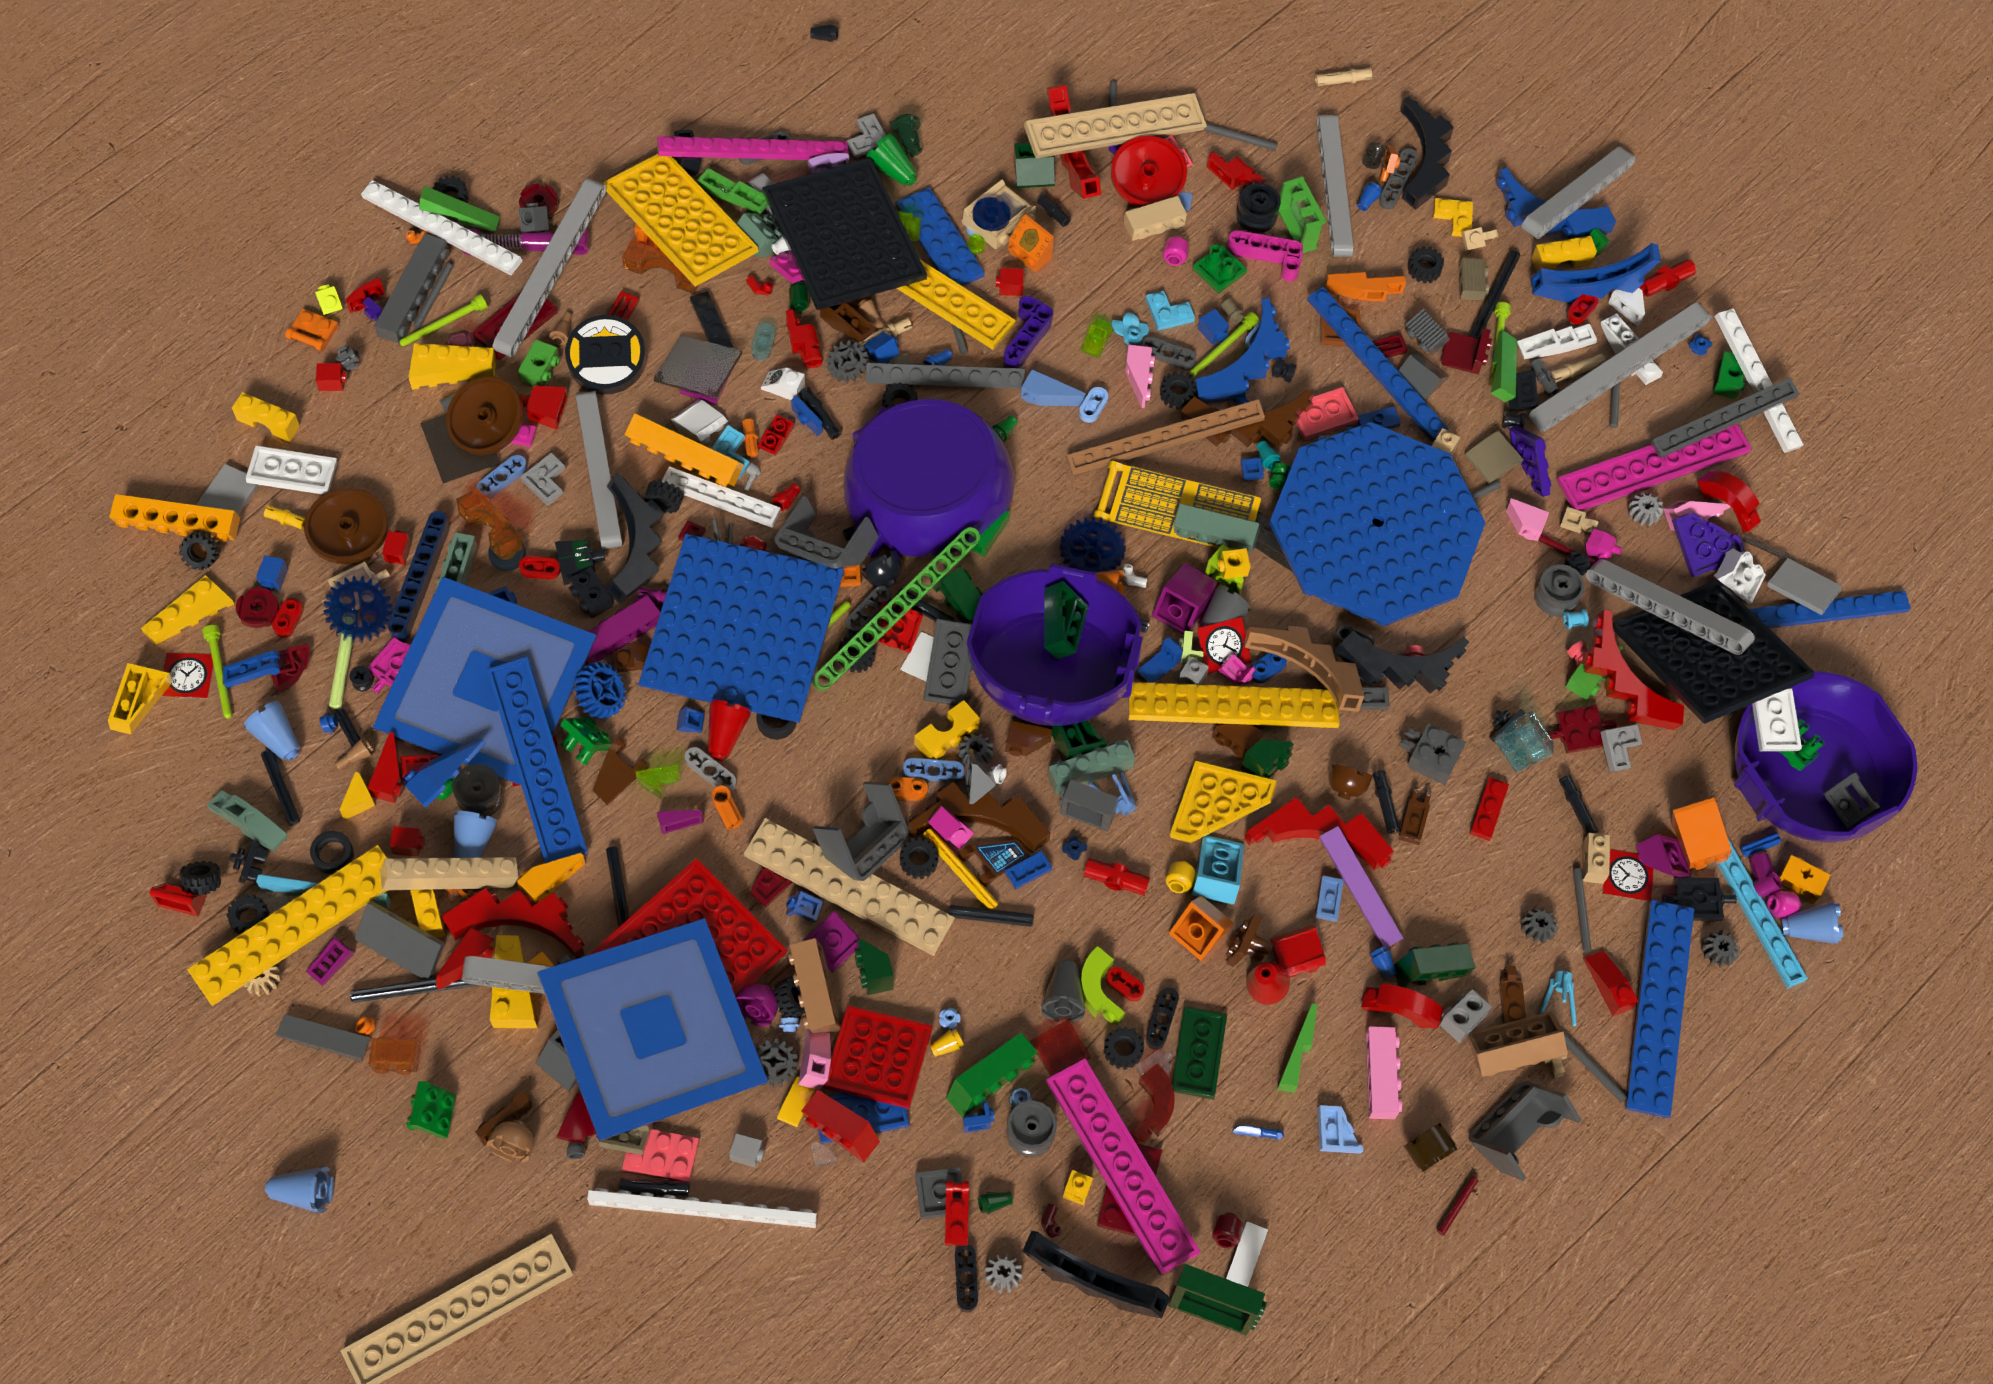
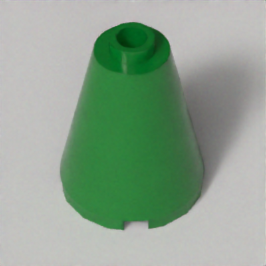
[866,134,918,187]

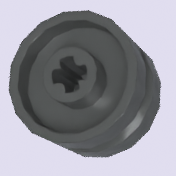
[1534,564,1585,617]
[1006,1100,1057,1157]

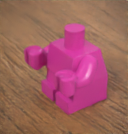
[1586,529,1622,560]

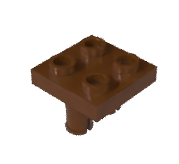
[1226,914,1273,967]

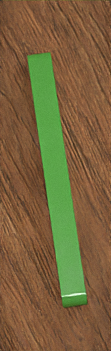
[813,527,980,691]

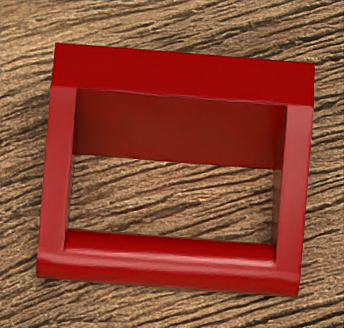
[149,883,206,917]

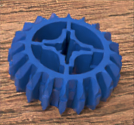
[573,662,627,719]

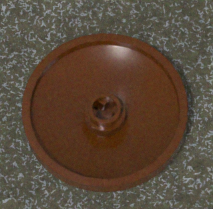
[446,377,524,455]
[304,488,389,564]

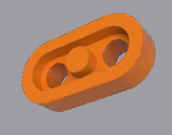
[887,777,928,801]

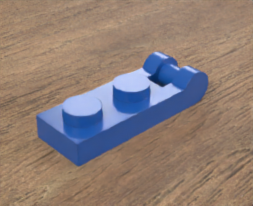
[223,650,280,688]

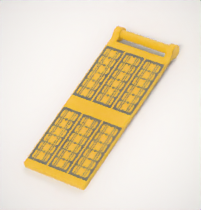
[1093,461,1261,550]

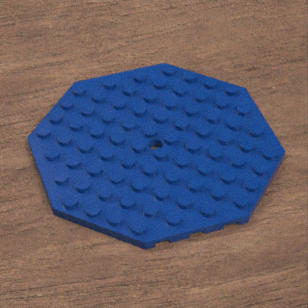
[1269,422,1485,626]

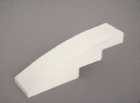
[1517,323,1597,359]

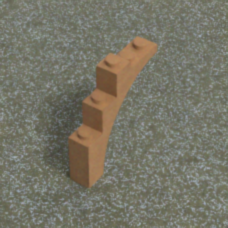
[1244,625,1364,712]

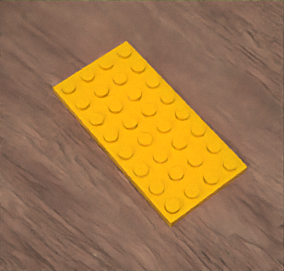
[603,154,758,287]

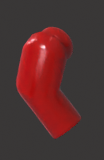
[746,276,774,296]

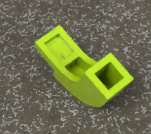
[1080,946,1125,1025]

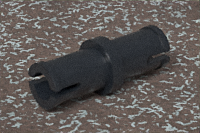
[1037,194,1071,227]

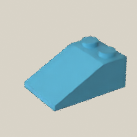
[1192,835,1244,905]

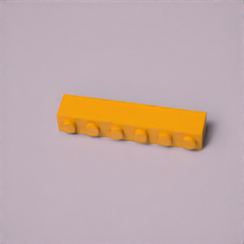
[624,413,744,487]

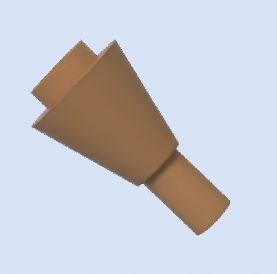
[857,299,885,330]
[549,312,572,345]
[335,738,374,770]

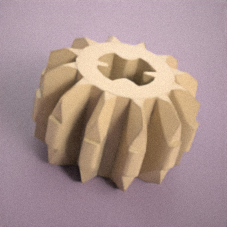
[244,966,281,996]

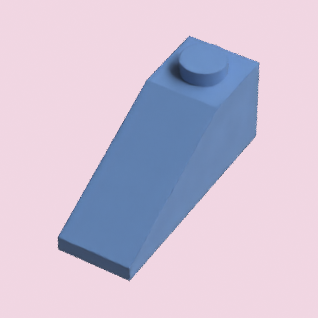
[1021,370,1085,406]

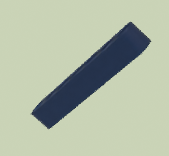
[388,511,450,642]

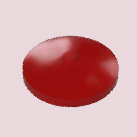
[1111,136,1187,207]

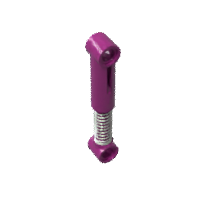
[462,228,589,255]

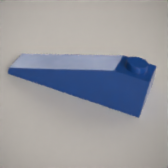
[402,737,486,808]

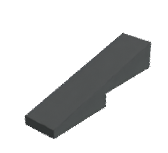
[276,1014,370,1063]

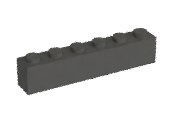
[374,233,450,343]

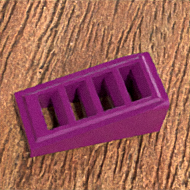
[656,810,703,834]
[306,937,355,986]

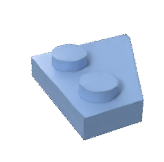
[1317,1105,1364,1154]

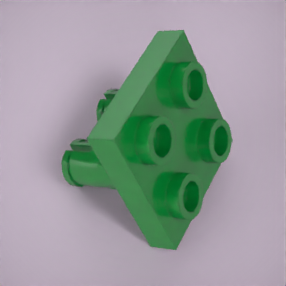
[1192,244,1247,294]
[561,717,613,765]
[1778,719,1825,771]
[406,1081,456,1139]

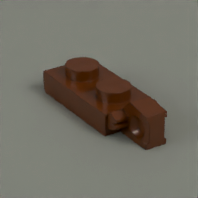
[1499,966,1526,1024]

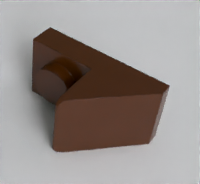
[612,641,650,673]

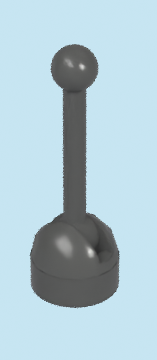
[567,1106,585,1160]

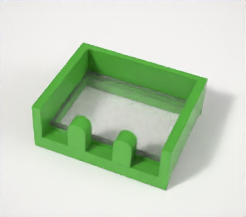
[1279,176,1327,253]

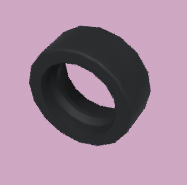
[756,713,796,740]
[310,831,354,875]

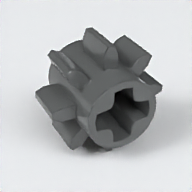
[335,345,361,371]

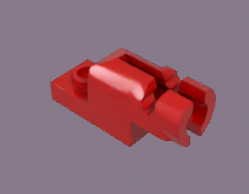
[1207,152,1266,190]
[785,310,822,368]

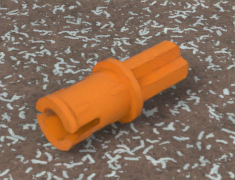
[742,419,758,458]

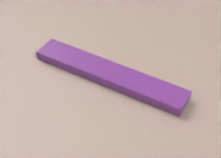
[1319,827,1403,948]

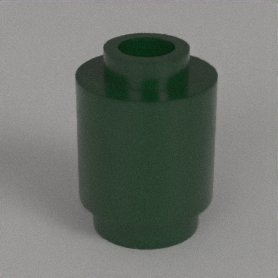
[789,281,809,312]

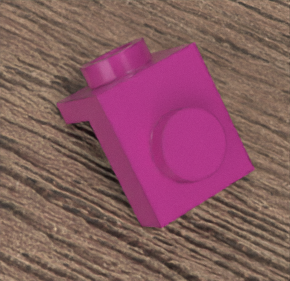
[1218,654,1256,686]

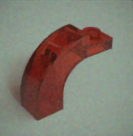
[1131,1064,1175,1143]

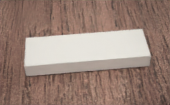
[1226,1222,1268,1287]

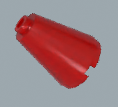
[708,700,751,761]
[1246,961,1290,1005]

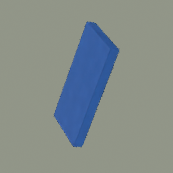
[818,1093,909,1144]

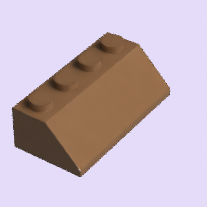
[788,938,841,1034]
[1467,1011,1568,1077]

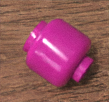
[1163,237,1189,266]
[1767,890,1801,918]

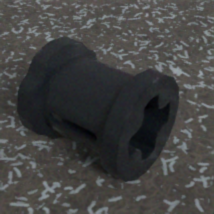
[1502,411,1525,429]

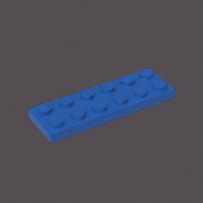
[896,187,984,286]

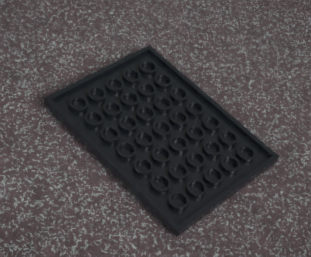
[762,158,927,310]
[1612,580,1814,724]

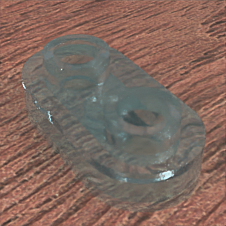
[751,323,775,360]

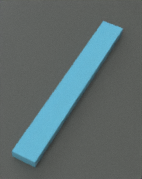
[1715,837,1808,989]

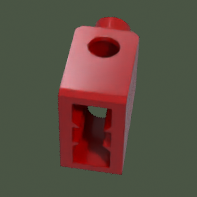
[520,386,568,430]

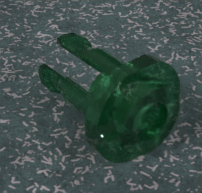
[889,114,923,157]

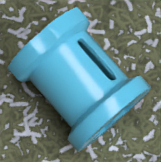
[1563,609,1589,629]

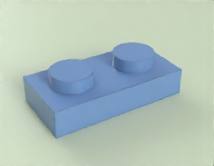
[1315,876,1344,922]

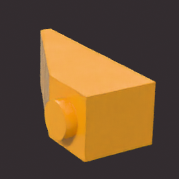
[517,853,586,904]

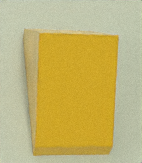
[339,772,375,819]

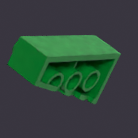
[946,1033,1038,1118]

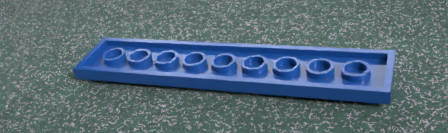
[486,657,589,863]
[1625,900,1694,1118]

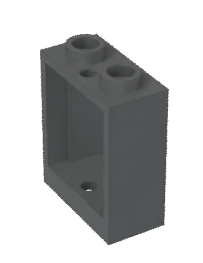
[1059,780,1119,832]

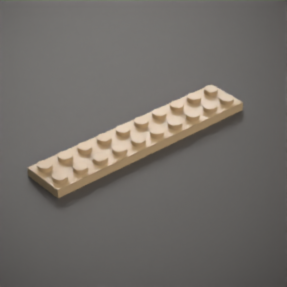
[1024,93,1207,159]
[744,818,955,956]
[340,1234,573,1384]

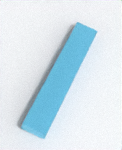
[256,874,391,909]

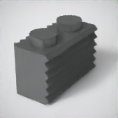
[1405,308,1450,355]

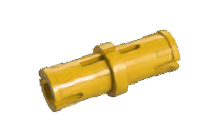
[264,505,305,530]

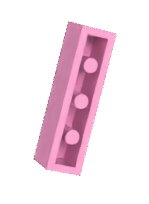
[1365,1027,1402,1119]

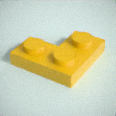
[1433,198,1473,237]

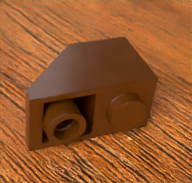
[1212,724,1263,757]

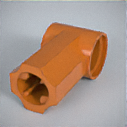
[712,785,744,830]

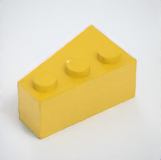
[108,663,172,735]

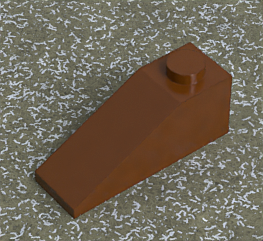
[820,302,876,342]

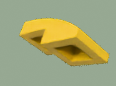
[777,1076,816,1127]

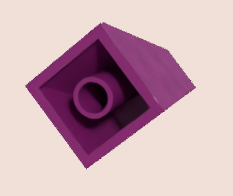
[1152,563,1220,635]

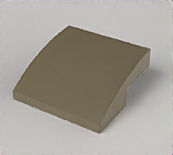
[1465,431,1523,484]
[599,1123,653,1155]

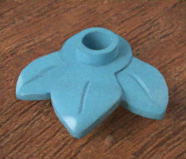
[1111,312,1149,345]

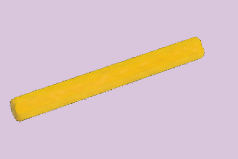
[923,828,998,910]

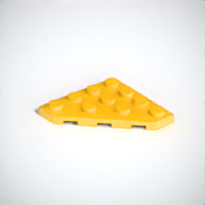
[1170,761,1277,843]

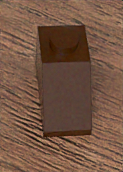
[1005,721,1052,756]

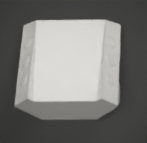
[671,399,728,445]
[1714,548,1766,604]

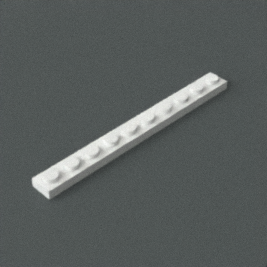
[361,180,522,275]
[587,1188,817,1228]

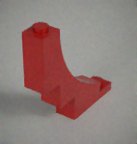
[1244,797,1394,871]

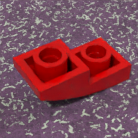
[345,278,385,313]
[757,415,795,456]

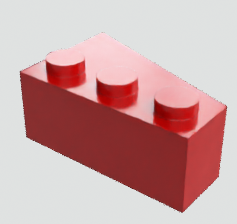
[801,1090,880,1163]

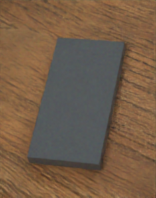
[923,619,972,706]
[355,901,444,980]

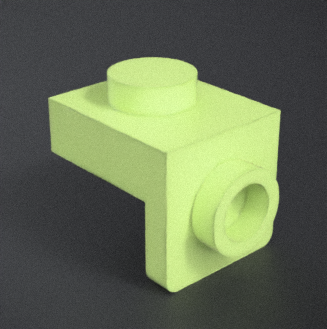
[1179,631,1203,663]

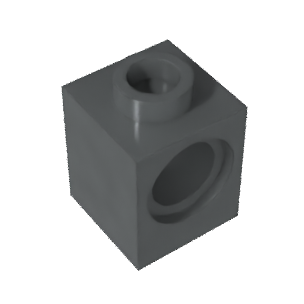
[519,203,549,232]

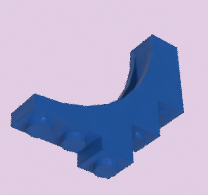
[1496,168,1616,240]
[1530,243,1660,304]
[1196,298,1290,404]

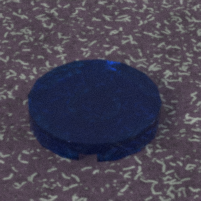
[972,197,1011,231]

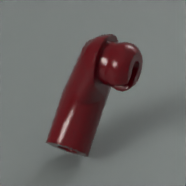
[1041,1204,1061,1238]

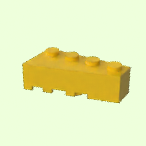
[409,343,497,390]
[490,935,538,1028]

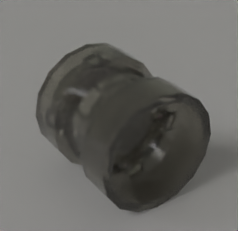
[1362,142,1385,169]

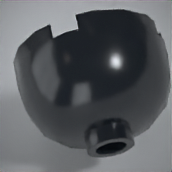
[860,550,902,588]

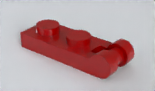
[944,1180,969,1246]

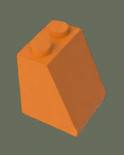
[1671,797,1732,870]

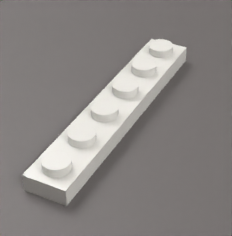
[662,466,781,528]

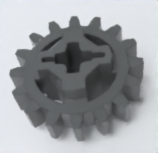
[826,340,869,384]
[757,1039,798,1089]

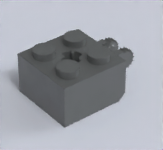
[1399,723,1466,785]

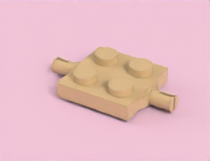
[322,562,390,614]

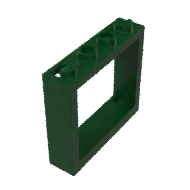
[1168,1264,1267,1336]

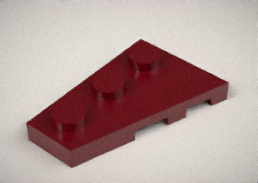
[750,867,793,908]

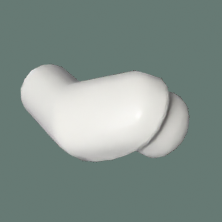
[1122,564,1147,588]

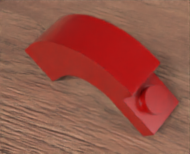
[1697,471,1761,532]
[1361,984,1443,1029]

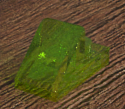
[1081,318,1114,359]
[636,764,680,799]

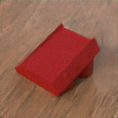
[869,601,923,653]
[1270,925,1326,978]

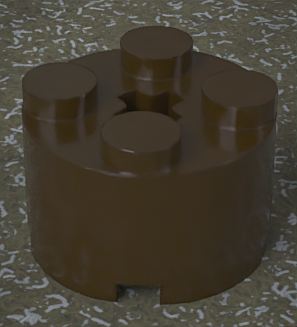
[1404,1122,1458,1172]

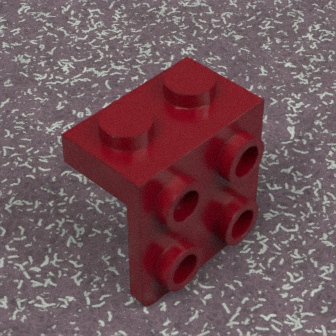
[1441,328,1492,374]

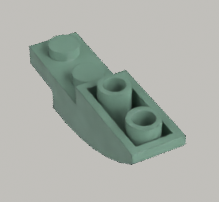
[207,790,288,852]

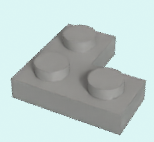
[847,113,886,159]
[520,453,565,506]
[1600,724,1642,773]

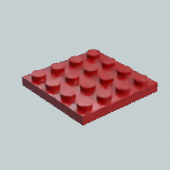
[823,1005,933,1109]

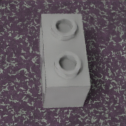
[1440,989,1492,1043]

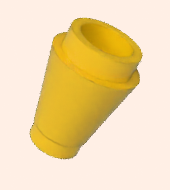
[929,1029,964,1057]

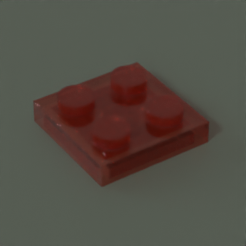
[1030,1020,1091,1077]

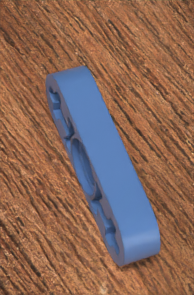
[476,455,527,500]
[903,758,964,783]

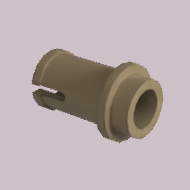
[1221,299,1244,324]

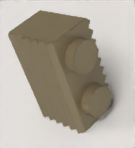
[1458,258,1489,301]

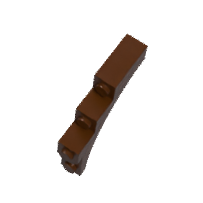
[1181,389,1313,448]
[908,782,1051,853]

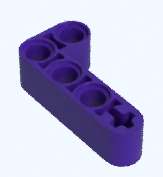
[1003,296,1053,368]

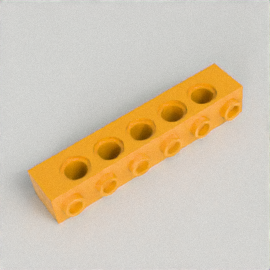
[109,494,240,542]

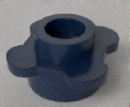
[1062,836,1087,860]

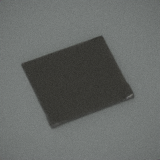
[654,335,742,398]
[420,414,500,483]

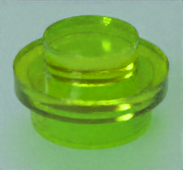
[967,235,986,254]

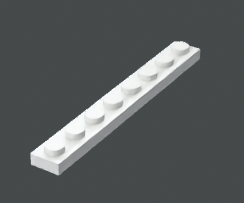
[1714,308,1803,453]

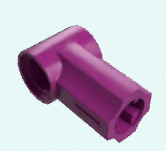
[1749,852,1783,898]

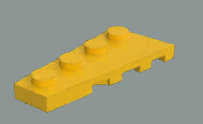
[141,575,234,645]

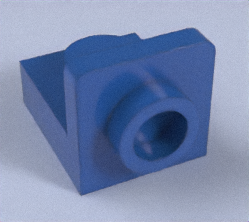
[786,891,823,922]
[962,1102,994,1133]

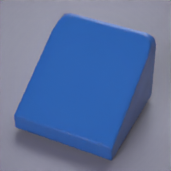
[676,707,704,733]

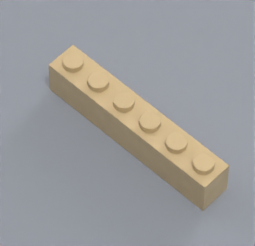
[380,857,518,890]

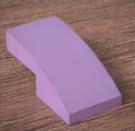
[808,153,849,174]

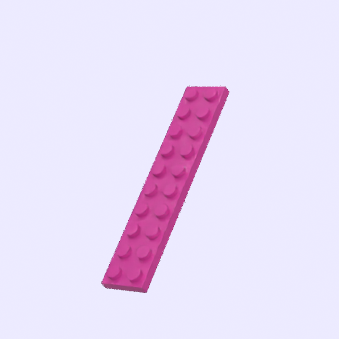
[1557,424,1752,511]
[1046,1059,1201,1276]

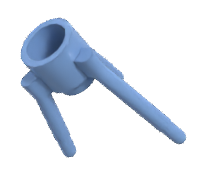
[1089,771,1137,816]

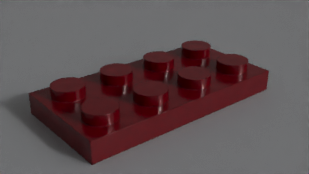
[472,294,558,360]
[1097,1143,1162,1237]

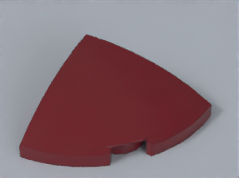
[267,644,310,693]
[556,1094,598,1142]

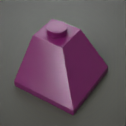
[1636,834,1692,878]

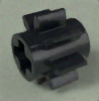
[1565,551,1590,575]

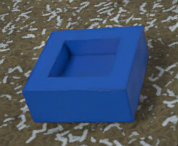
[1240,458,1264,481]

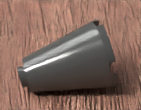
[1198,585,1251,637]
[1041,960,1085,1023]

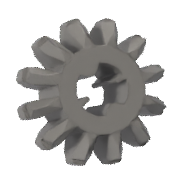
[1628,492,1663,526]
[984,1253,1023,1294]

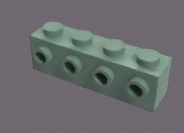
[1173,504,1260,553]
[431,532,478,601]
[1047,740,1135,795]

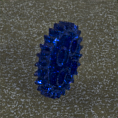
[1060,517,1126,573]
[323,576,393,643]

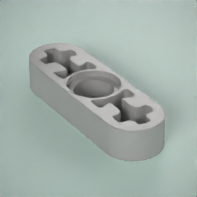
[685,747,736,792]

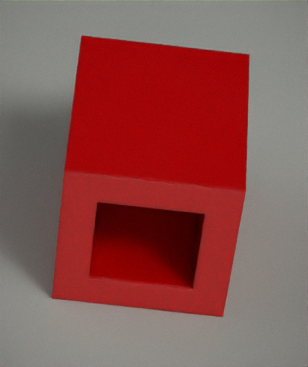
[996,268,1024,296]
[315,363,347,391]
[382,531,411,565]
[390,826,425,856]

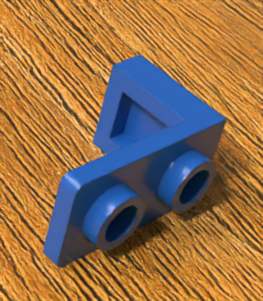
[1137,637,1183,683]

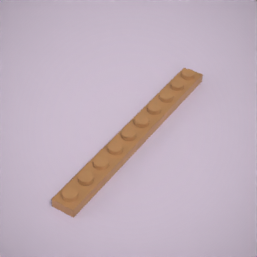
[1067,399,1265,475]

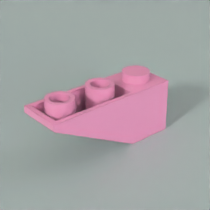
[1125,345,1155,408]
[1663,500,1730,531]
[798,1029,831,1090]

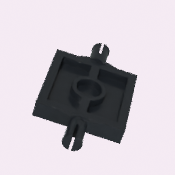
[1662,878,1737,921]

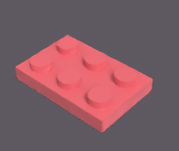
[1296,387,1359,441]
[622,1129,700,1182]

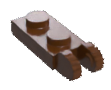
[1399,786,1432,845]
[475,1092,532,1146]

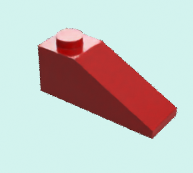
[367,732,404,803]
[436,928,495,990]
[1583,950,1638,1016]

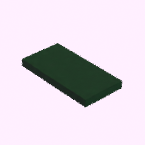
[1170,1006,1227,1100]

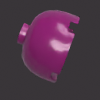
[736,983,778,1026]

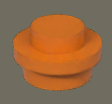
[355,1016,375,1037]

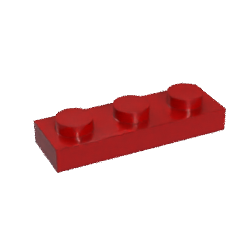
[1470,777,1509,841]

